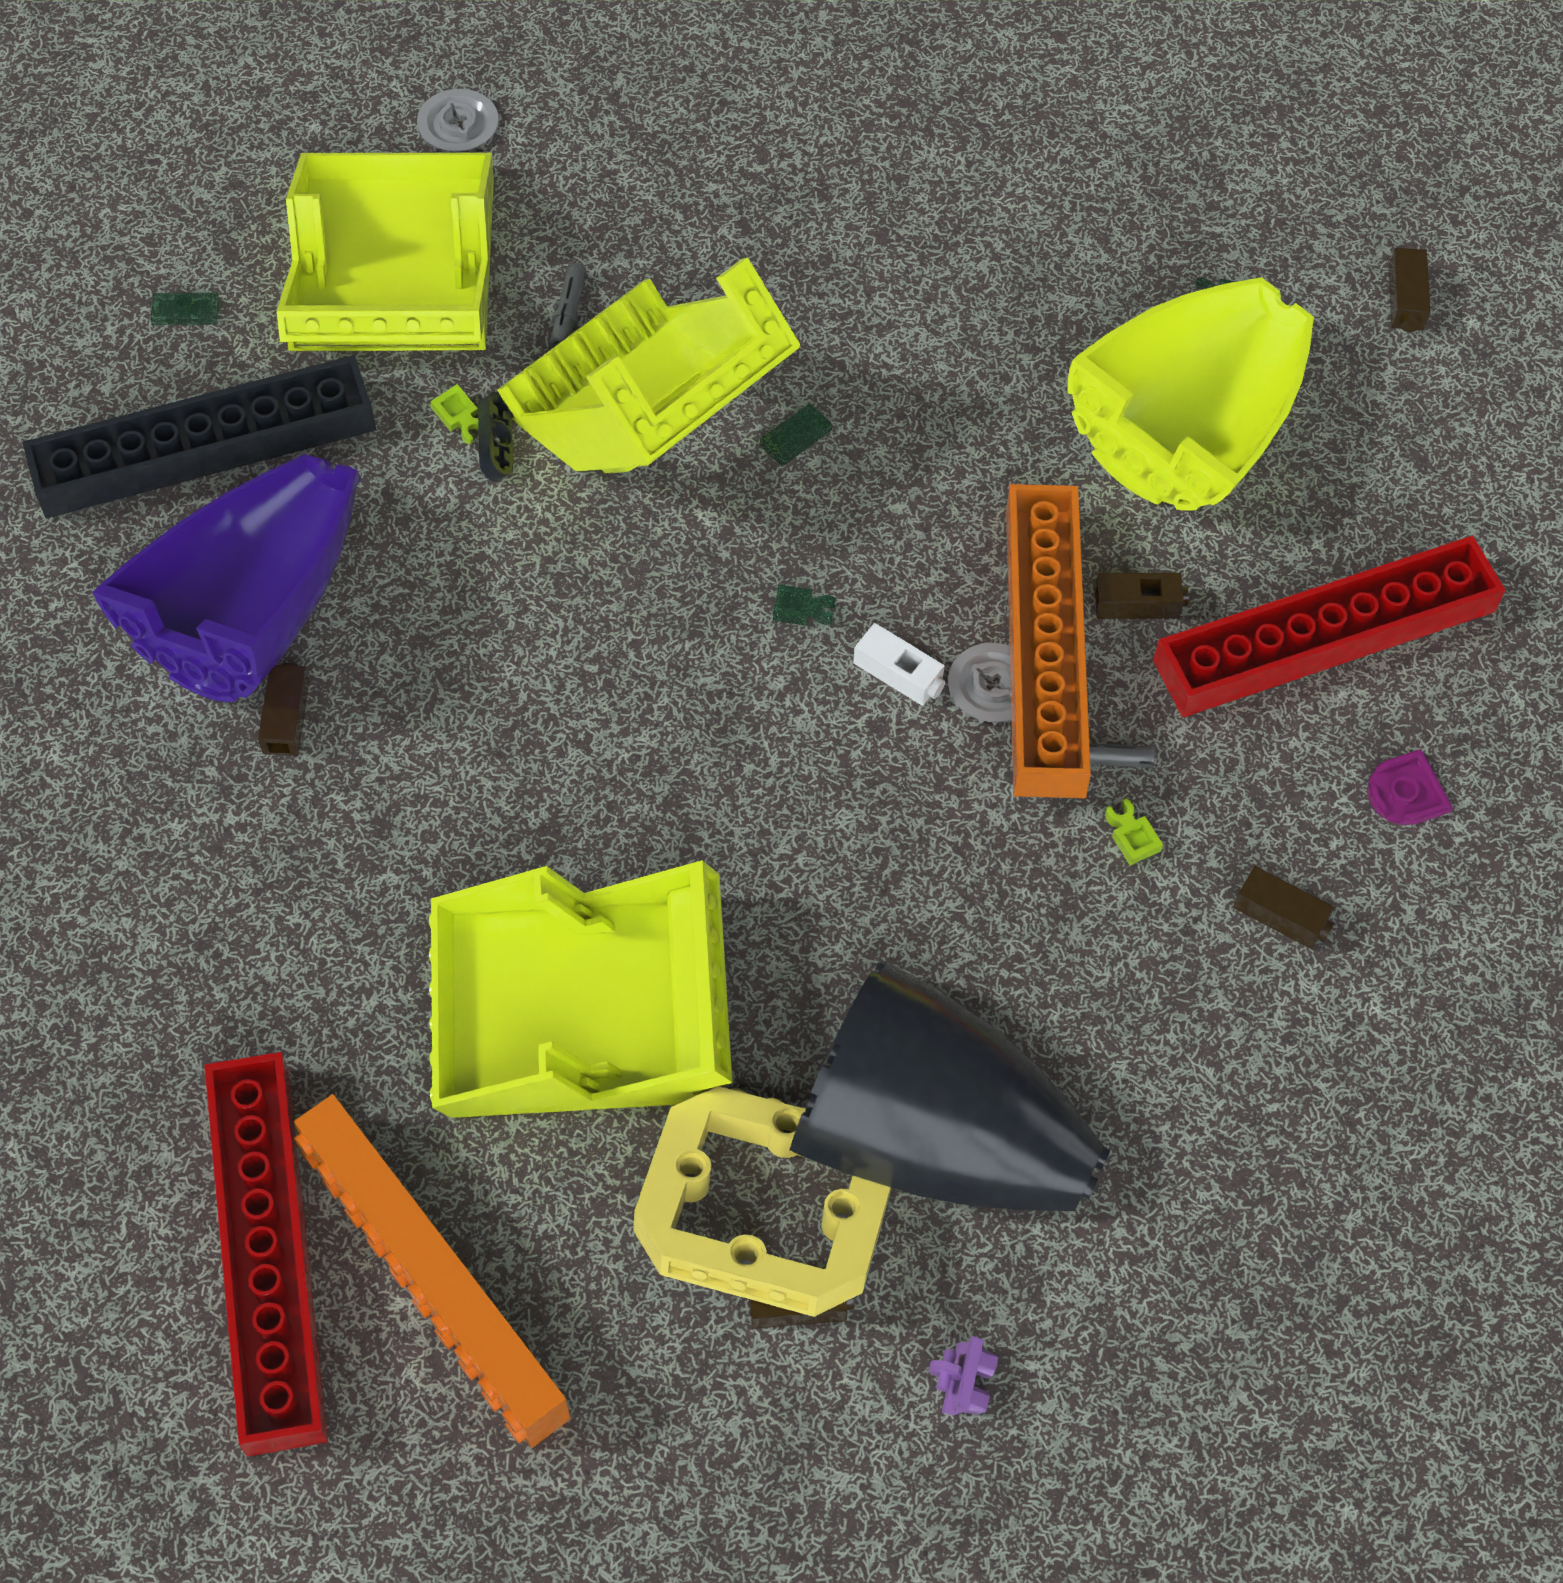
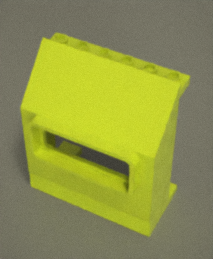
[497,258,800,473]

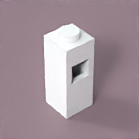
[853,623,945,706]

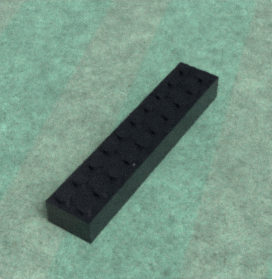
[22,355,377,519]

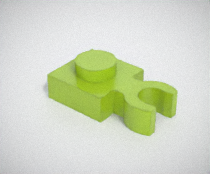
[430,384,478,445]
[1105,798,1163,866]

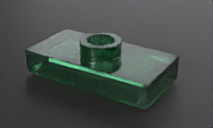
[150,292,220,325]
[760,403,832,467]

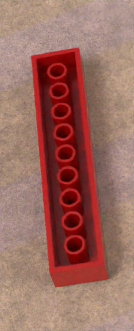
[1153,535,1506,718]
[204,1052,328,1457]

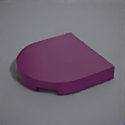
[1367,749,1453,825]

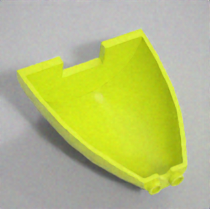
[1068,277,1314,511]

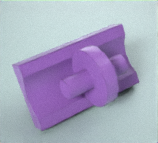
[929,1336,998,1415]

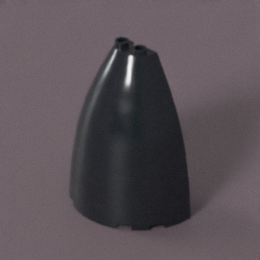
[789,960,1111,1211]

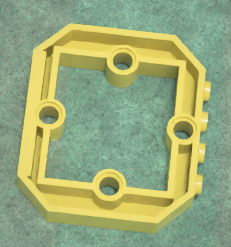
[634,1086,892,1317]

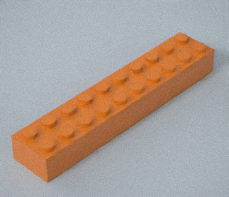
[1006,484,1091,798]
[294,1094,571,1449]

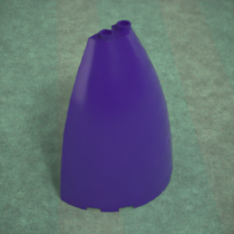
[92,454,361,702]

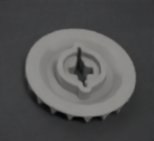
[417,89,499,153]
[947,643,1011,726]

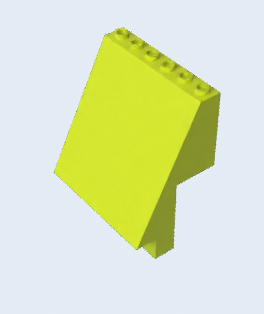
[277,153,494,351]
[429,860,732,1118]

